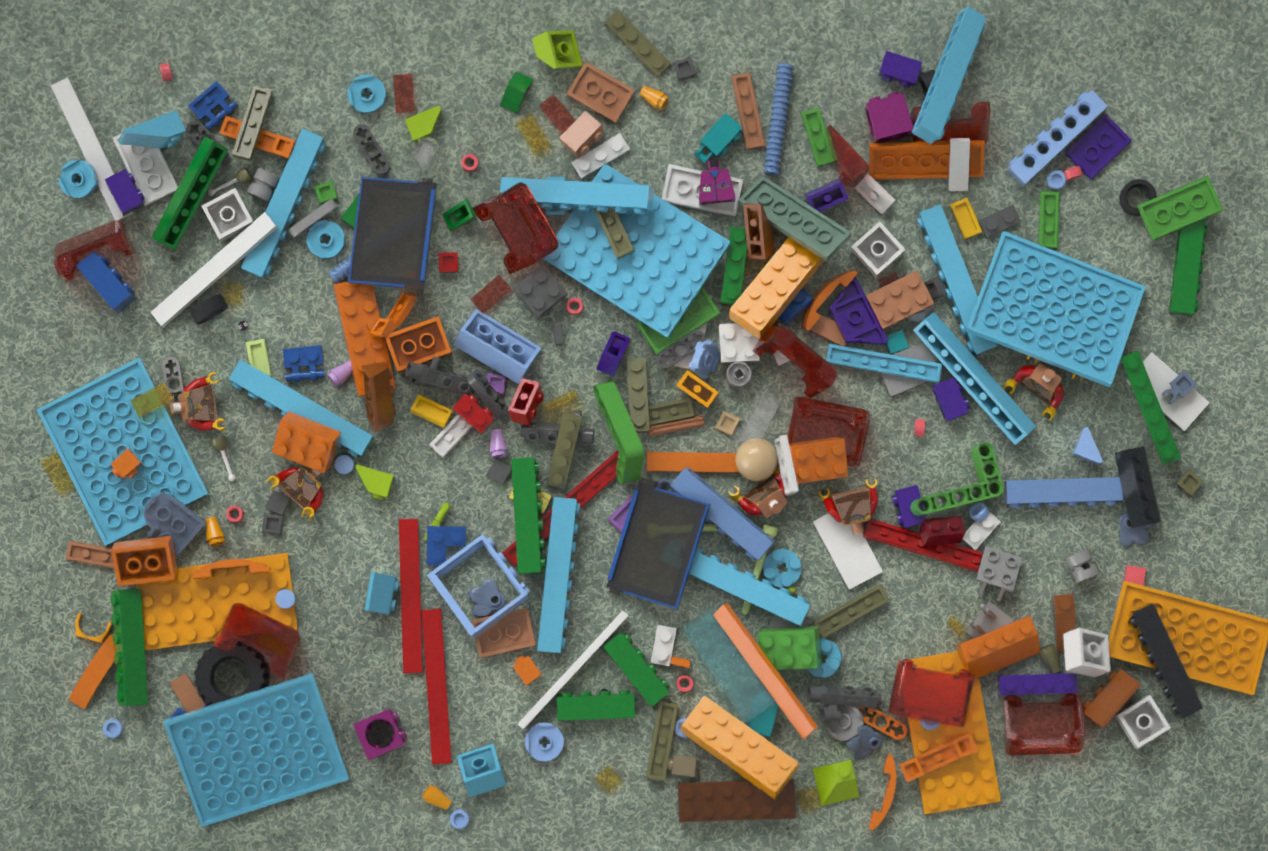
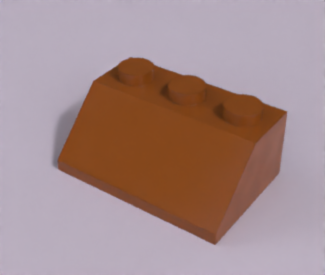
[362,362,396,432]
[1081,669,1142,728]

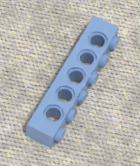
[1008,90,1108,187]

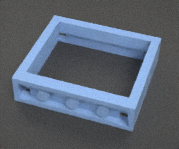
[427,534,530,639]

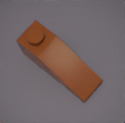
[743,203,775,260]
[1052,594,1076,653]

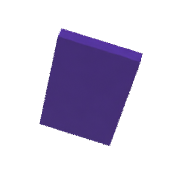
[1064,113,1132,180]

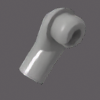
[907,306,934,321]

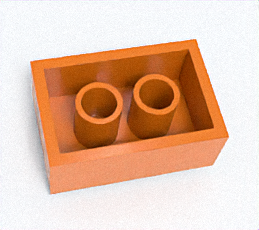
[385,316,452,373]
[272,411,341,474]
[789,437,848,484]
[111,536,178,586]

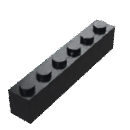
[1129,603,1203,719]

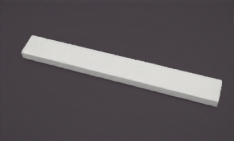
[51,78,133,222]
[151,212,278,327]
[518,611,628,729]

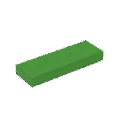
[801,108,836,168]
[1038,191,1060,249]

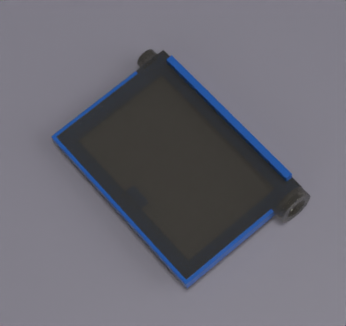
[348,177,437,296]
[606,477,710,610]

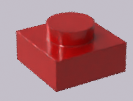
[438,252,458,273]

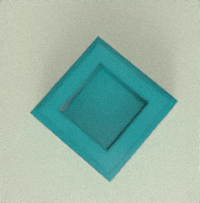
[886,330,909,354]

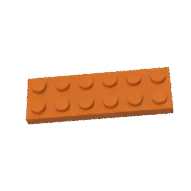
[869,140,985,180]
[333,282,396,397]

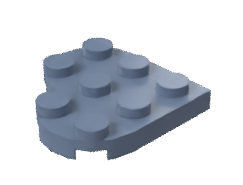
[144,493,206,556]

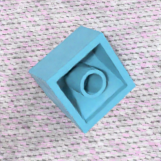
[365,572,399,615]
[457,744,506,797]

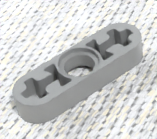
[288,199,339,239]
[162,357,184,407]

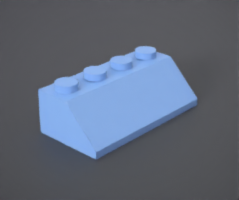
[453,309,541,384]

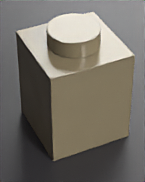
[668,755,696,777]

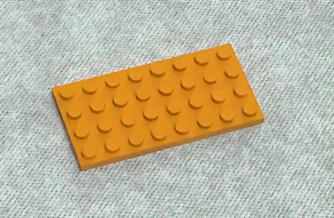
[136,553,298,651]
[1108,581,1268,695]
[897,651,1001,814]

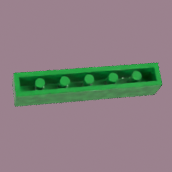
[151,136,229,250]
[1169,219,1207,316]
[1121,350,1181,465]
[511,457,546,576]
[110,589,148,707]

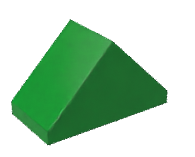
[500,71,533,113]
[442,199,477,231]

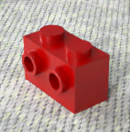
[508,378,544,426]
[452,394,494,435]

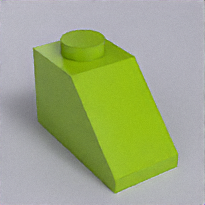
[405,105,442,144]
[356,464,395,500]

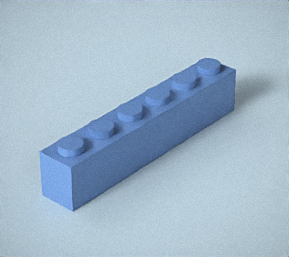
[670,467,775,560]
[1005,477,1123,508]

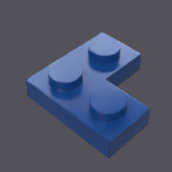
[426,526,466,565]

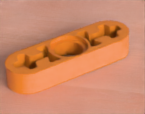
[858,707,907,740]

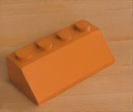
[955,616,1041,681]

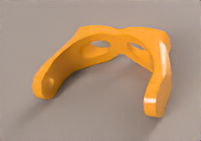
[75,613,112,643]

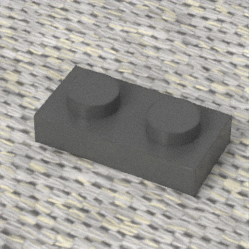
[978,205,1021,238]

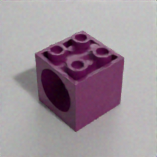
[864,92,913,143]
[353,709,408,760]

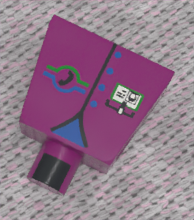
[699,159,736,205]

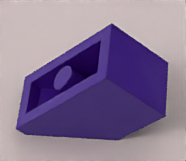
[596,331,631,377]

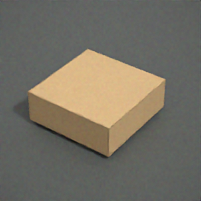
[715,411,740,436]

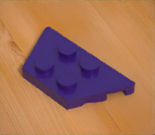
[829,277,889,344]

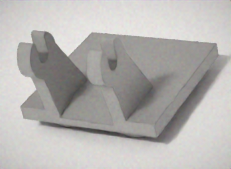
[976,546,1022,602]
[966,602,1014,638]

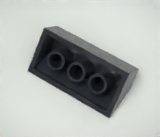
[1114,446,1162,528]

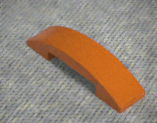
[219,116,296,159]
[801,270,858,331]
[370,271,420,337]
[192,559,271,579]
[68,634,116,710]
[899,733,978,782]
[868,754,896,830]

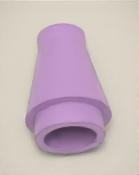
[327,360,352,387]
[490,429,508,459]

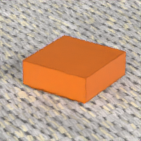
[670,656,691,668]

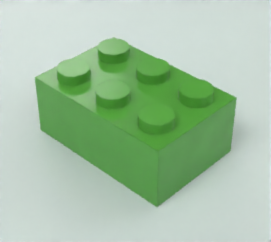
[758,626,822,670]

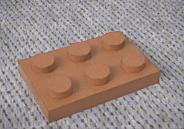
[566,62,635,124]
[866,270,935,330]
[471,607,536,658]

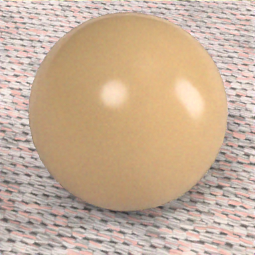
[735,438,778,481]

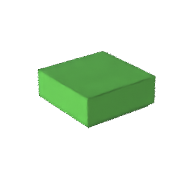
[314,181,338,205]

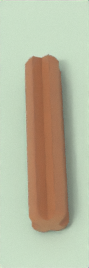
[649,416,705,436]

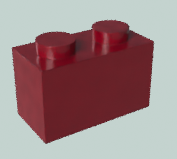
[920,516,965,547]

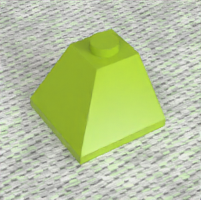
[532,30,583,69]
[812,759,859,806]

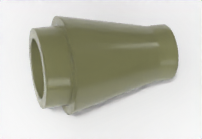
[1040,644,1062,674]

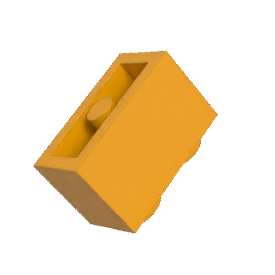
[676,370,720,408]

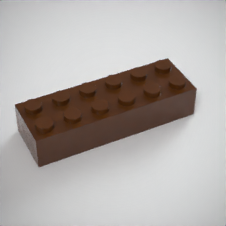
[678,779,796,822]

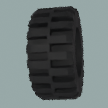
[194,640,270,706]

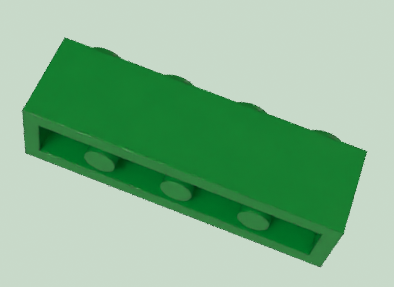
[720,227,747,306]
[603,633,670,707]
[557,690,635,721]

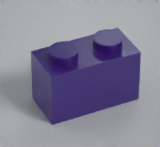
[878,51,922,88]
[105,169,145,216]
[804,178,849,212]
[932,377,970,422]
[892,485,926,529]

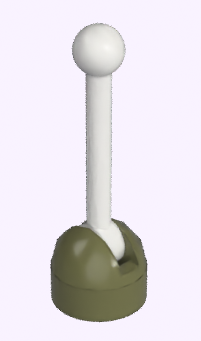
[208,167,252,196]
[211,436,236,482]

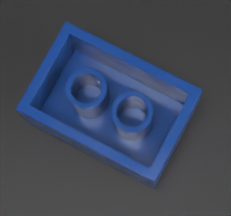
[76,251,136,314]

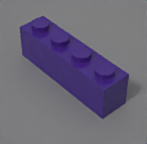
[997,673,1078,695]

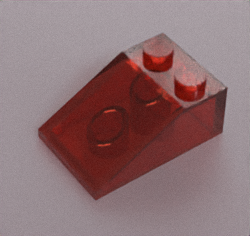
[826,125,870,187]

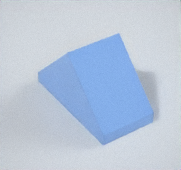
[1072,427,1103,465]

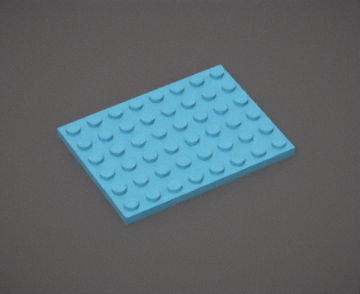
[541,163,731,338]
[966,231,1146,388]
[37,357,209,546]
[164,673,349,827]

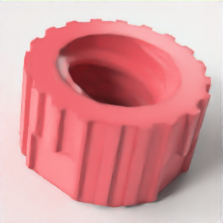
[160,63,172,81]
[461,154,479,171]
[1064,166,1083,181]
[566,298,583,315]
[915,419,925,437]
[226,506,244,523]
[676,675,693,692]

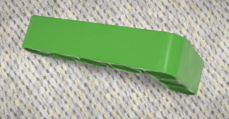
[593,381,644,484]
[910,442,1004,516]

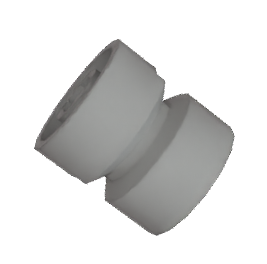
[247,168,280,203]
[726,361,751,389]
[1065,549,1099,583]

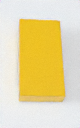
[950,197,982,240]
[410,394,453,428]

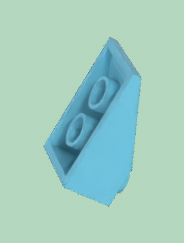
[118,110,186,148]

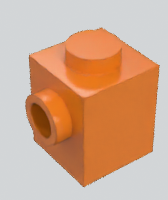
[111,449,143,479]
[513,655,542,686]

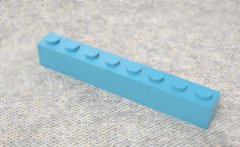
[912,6,986,144]
[241,129,326,279]
[499,177,654,215]
[916,204,997,356]
[913,312,1036,445]
[229,359,374,458]
[537,497,580,653]
[661,538,811,627]

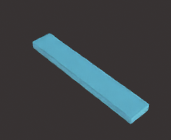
[825,344,942,383]

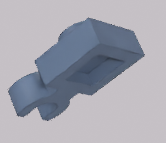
[1162,370,1197,404]

